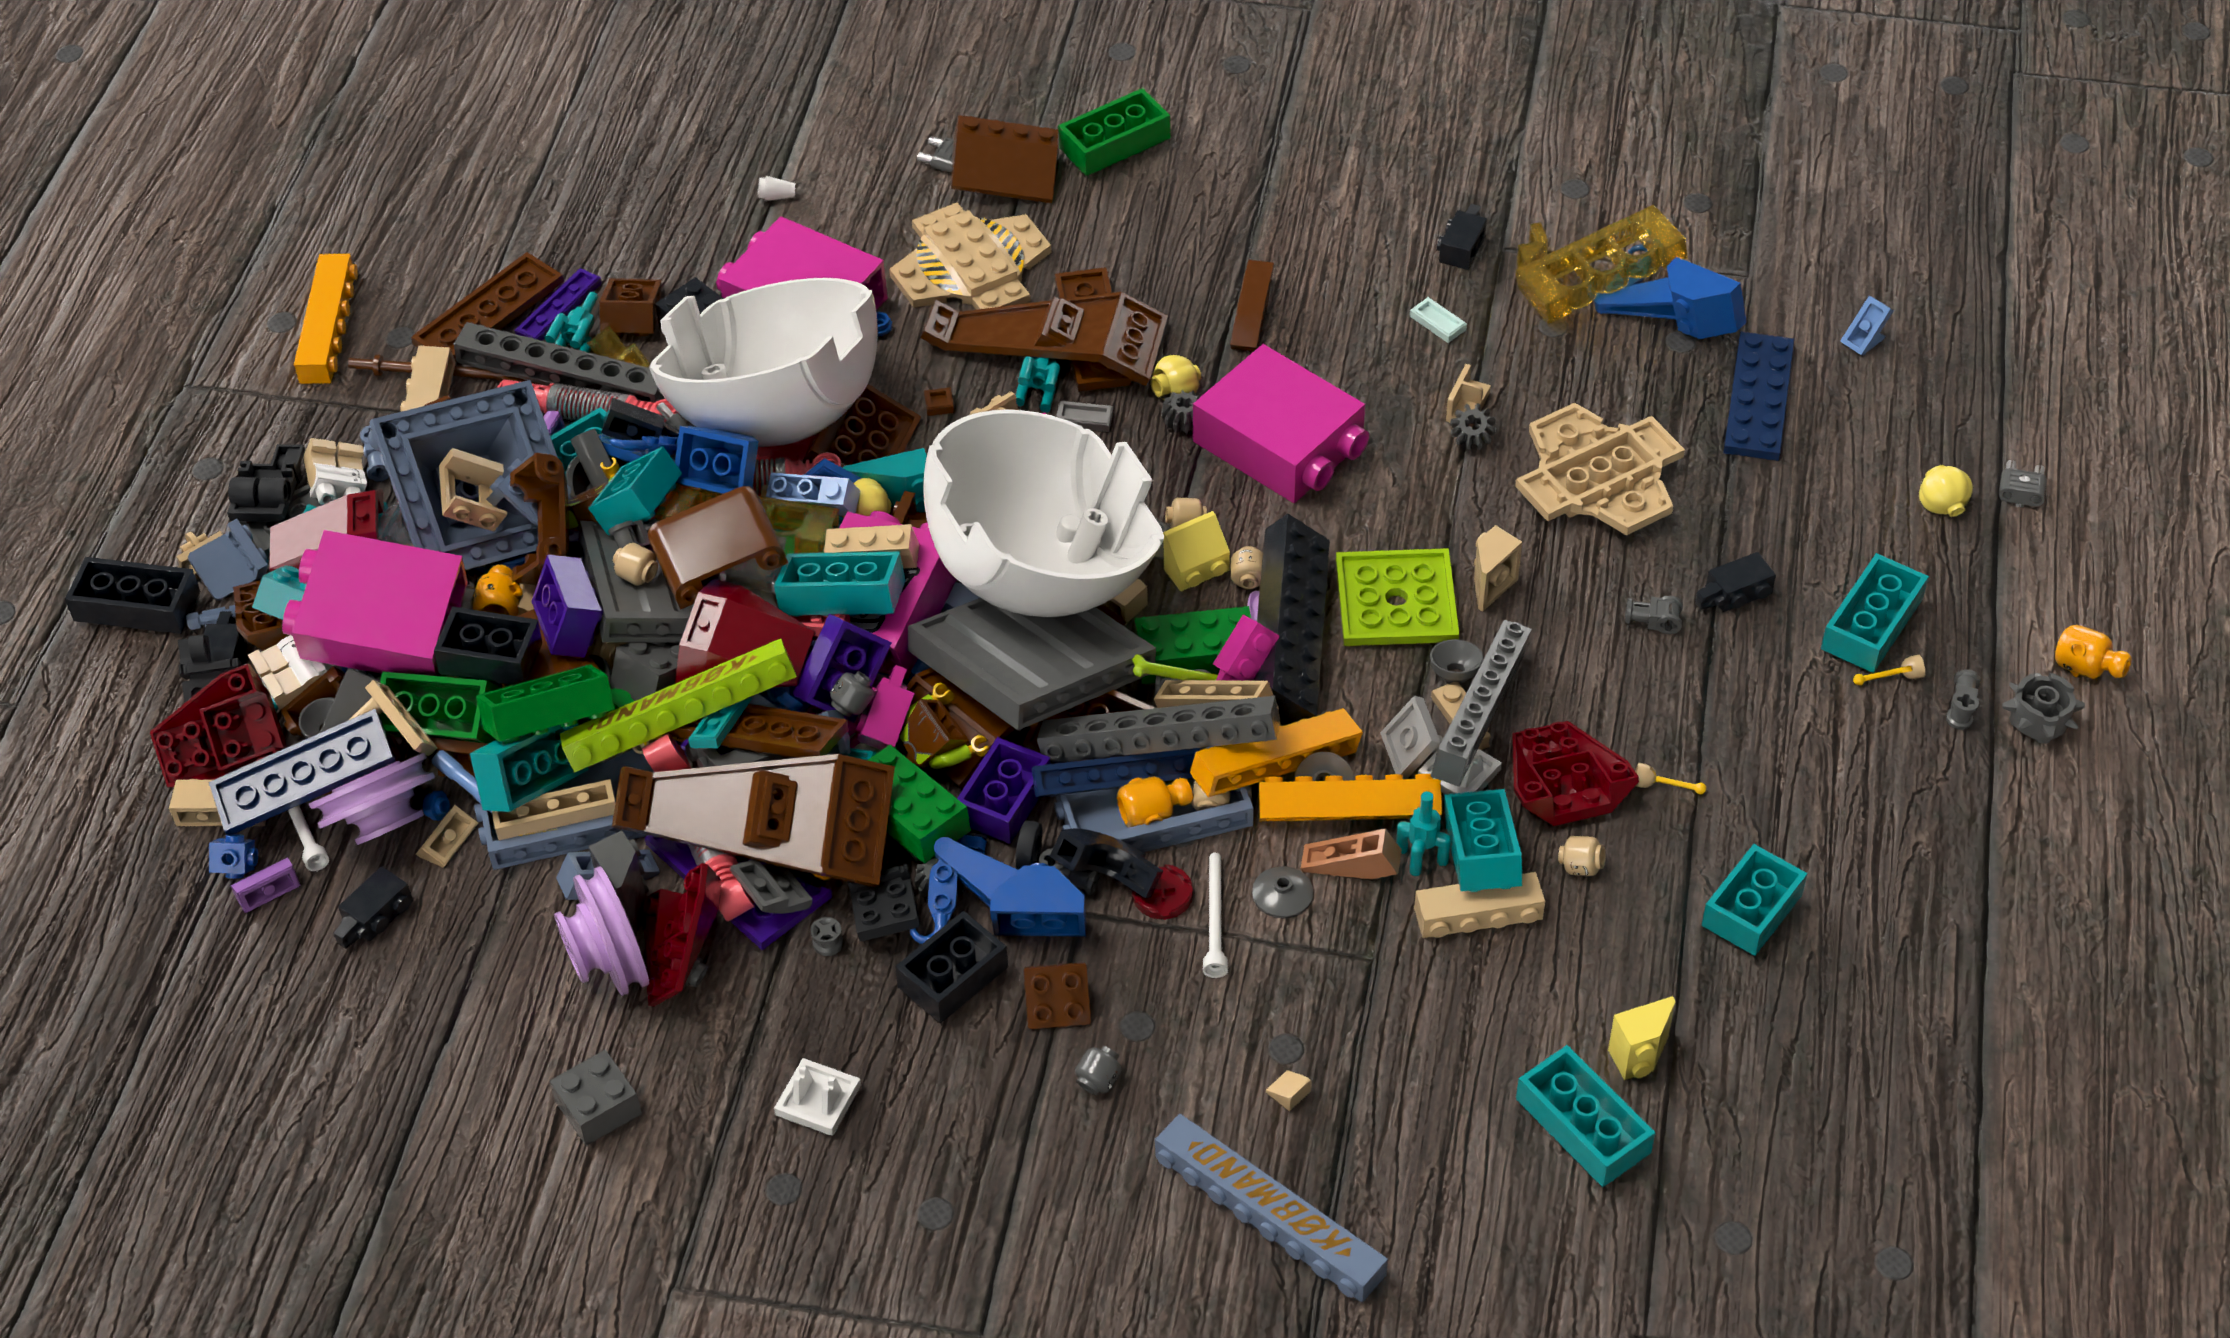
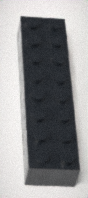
[1253,513,1330,726]

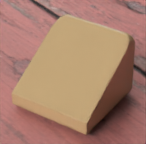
[1266,1070,1311,1111]

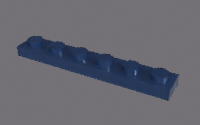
[1031,747,1206,798]

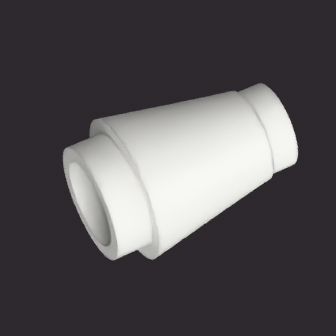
[758,176,795,201]

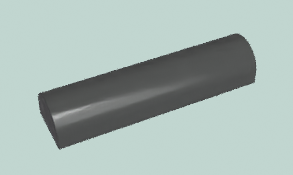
[570,428,612,488]

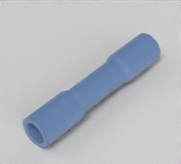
[432,750,492,813]

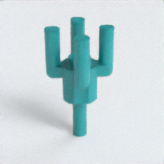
[545,292,599,353]
[1016,356,1060,412]
[1396,791,1451,876]

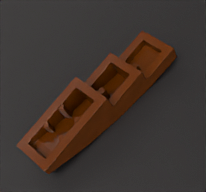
[1230,260,1274,352]

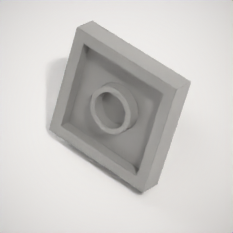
[1380,696,1443,779]

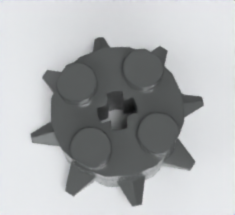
[2002,673,2085,743]

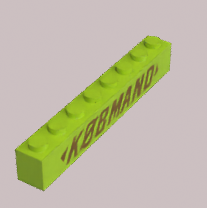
[560,638,797,773]

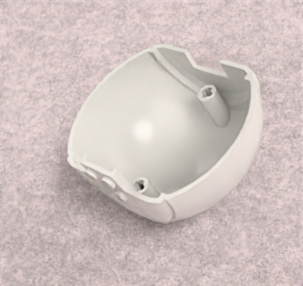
[649,278,878,447]
[924,410,1164,617]

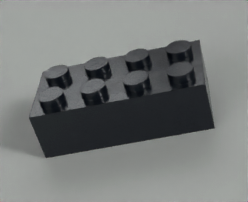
[65,557,201,634]

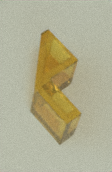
[1516,222,1548,281]
[587,326,650,367]

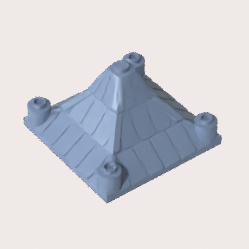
[368,380,579,571]

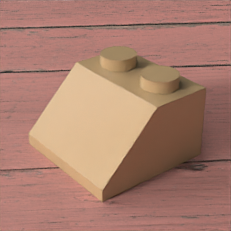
[1474,525,1522,612]

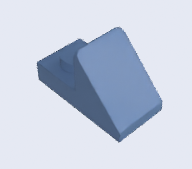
[1840,296,1894,356]

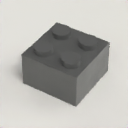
[549,1049,642,1146]

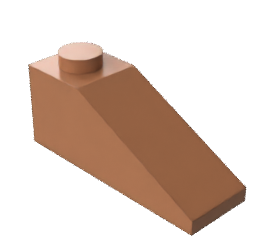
[1300,829,1402,879]

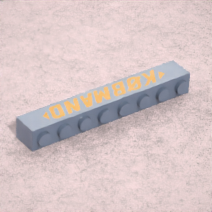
[1155,1113,1388,1303]

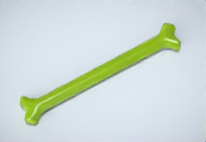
[1132,654,1218,680]

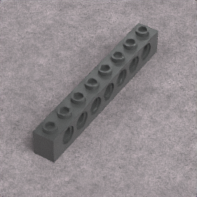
[454,322,664,403]
[1431,620,1531,787]
[1037,696,1280,763]

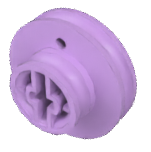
[309,753,435,845]
[554,866,649,996]

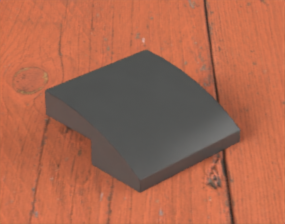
[730,860,813,914]

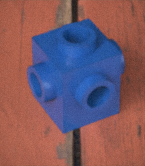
[209,834,259,879]

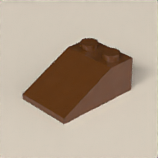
[599,278,662,336]

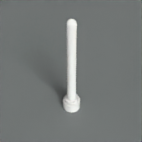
[288,805,329,871]
[1203,852,1228,978]

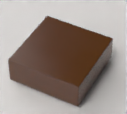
[924,387,954,416]

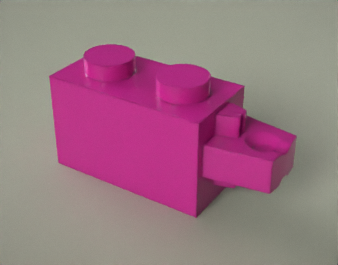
[1213,614,1279,681]
[855,665,914,750]

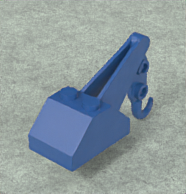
[1593,244,1747,339]
[609,426,759,494]
[910,837,1087,944]

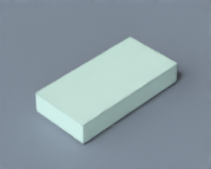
[1410,297,1467,343]

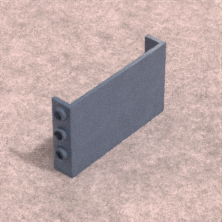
[1050,746,1253,852]
[473,750,654,870]

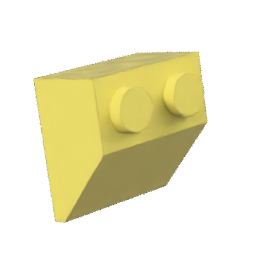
[1163,511,1230,592]
[1608,996,1675,1080]

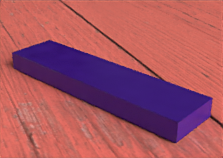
[515,268,602,341]

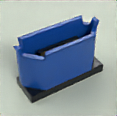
[958,833,987,854]

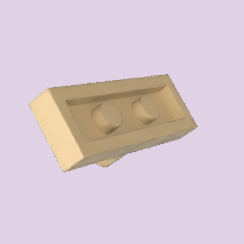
[349,680,437,756]

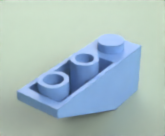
[765,472,860,516]

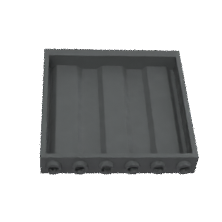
[577,521,777,642]
[908,598,1156,730]

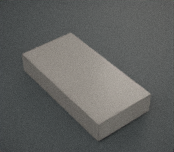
[1056,401,1113,432]

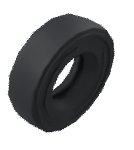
[1016,821,1042,870]

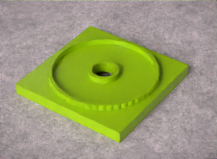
[1335,548,1459,646]

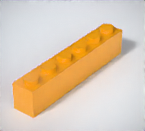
[294,254,358,384]
[1190,708,1363,797]
[1258,774,1442,822]

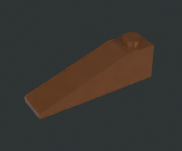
[233,580,290,651]

